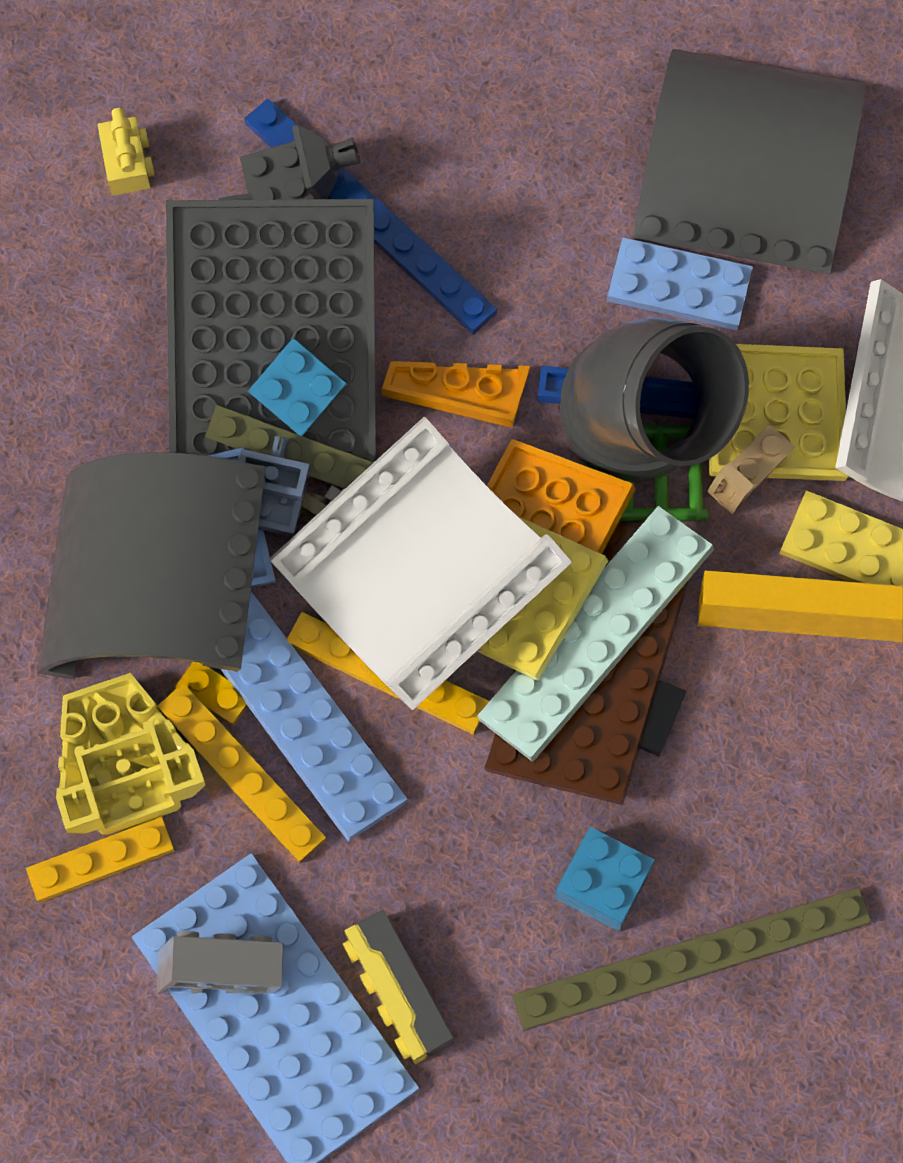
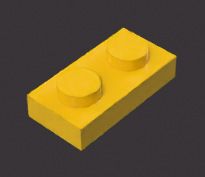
[175,662,248,726]

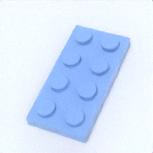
[607,237,753,330]

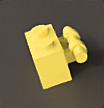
[97,108,155,196]

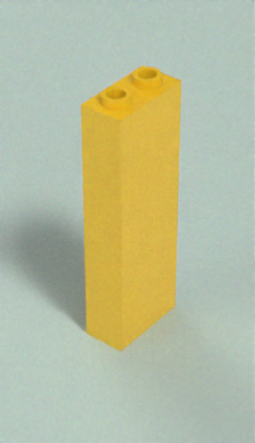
[697,570,903,642]

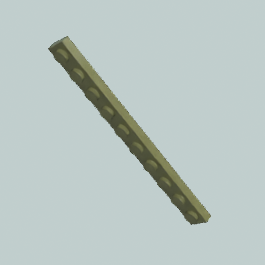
[512,888,871,1032]

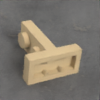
[707,424,795,514]

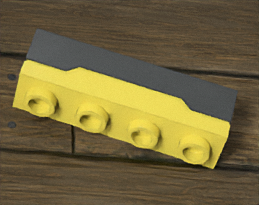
[342,910,454,1065]

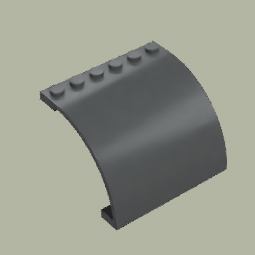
[633,49,866,274]
[37,452,266,679]

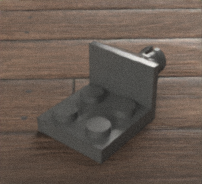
[240,125,360,200]

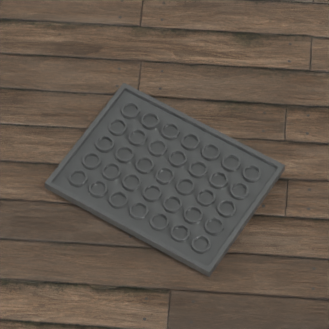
[166,199,376,477]

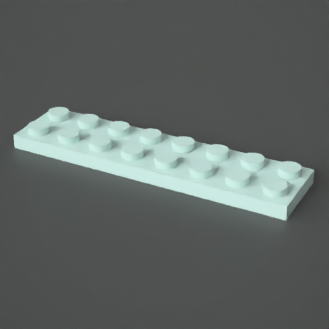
[477,506,714,762]

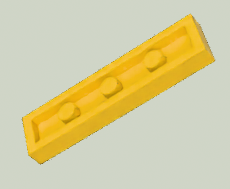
[26,816,175,903]

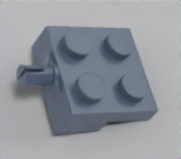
[238,436,310,537]

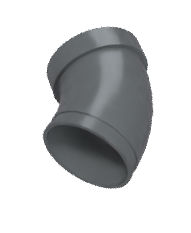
[560,318,749,482]

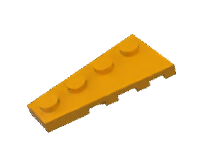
[382,361,530,428]

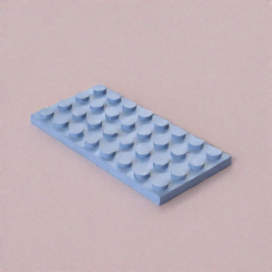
[131,853,419,1163]

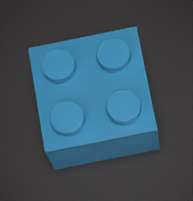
[248,338,348,437]
[555,827,655,932]

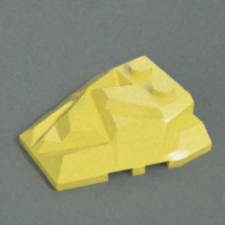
[56,672,205,835]

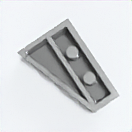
[157,931,283,994]

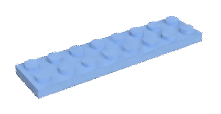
[221,592,407,842]

